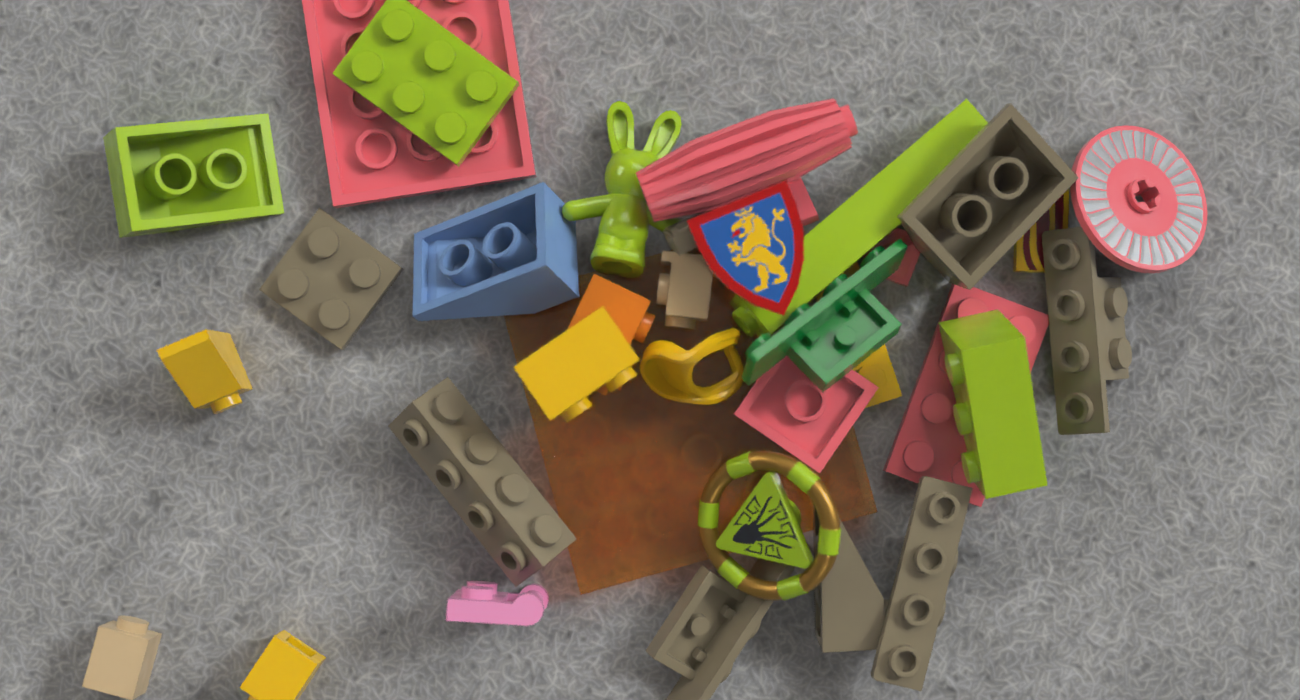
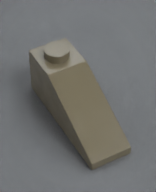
[813,504,889,653]

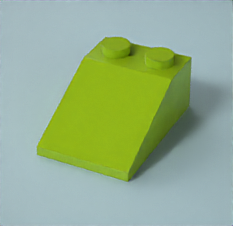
[103,113,284,238]

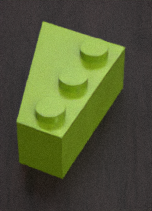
[938,309,1048,499]

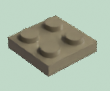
[259,208,403,350]

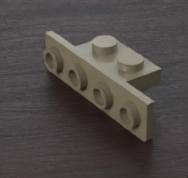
[1042,226,1132,435]
[871,476,973,691]
[645,558,795,700]

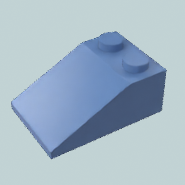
[412,182,579,321]

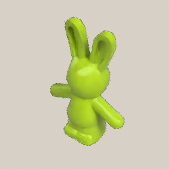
[562,101,682,278]

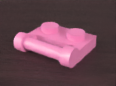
[446,581,549,626]

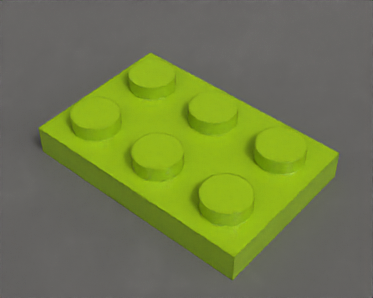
[332,0,519,167]

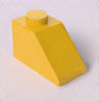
[157,329,253,414]

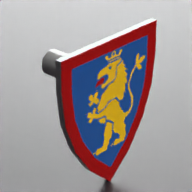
[687,180,804,316]

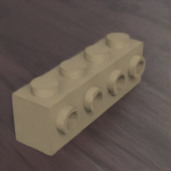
[388,377,577,587]

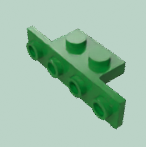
[741,239,908,393]

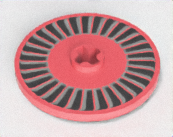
[1070,125,1207,273]

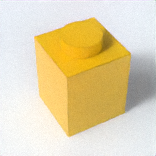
[239,630,326,700]

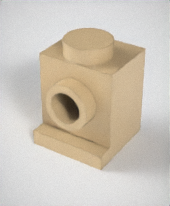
[656,250,713,330]

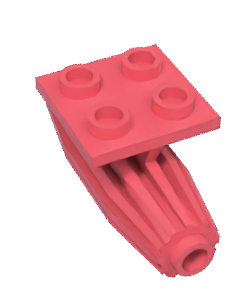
[636,99,858,226]

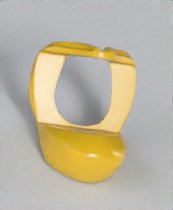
[639,327,744,405]

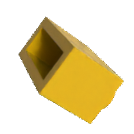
[514,306,640,423]

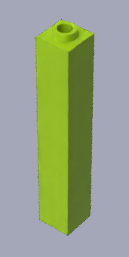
[729,99,988,337]

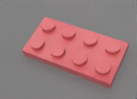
[883,284,1049,507]

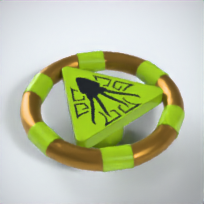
[697,451,841,601]

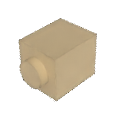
[82,615,162,700]

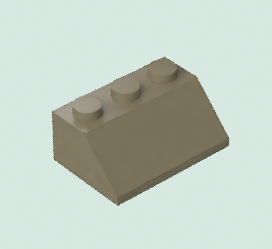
[898,103,1079,290]

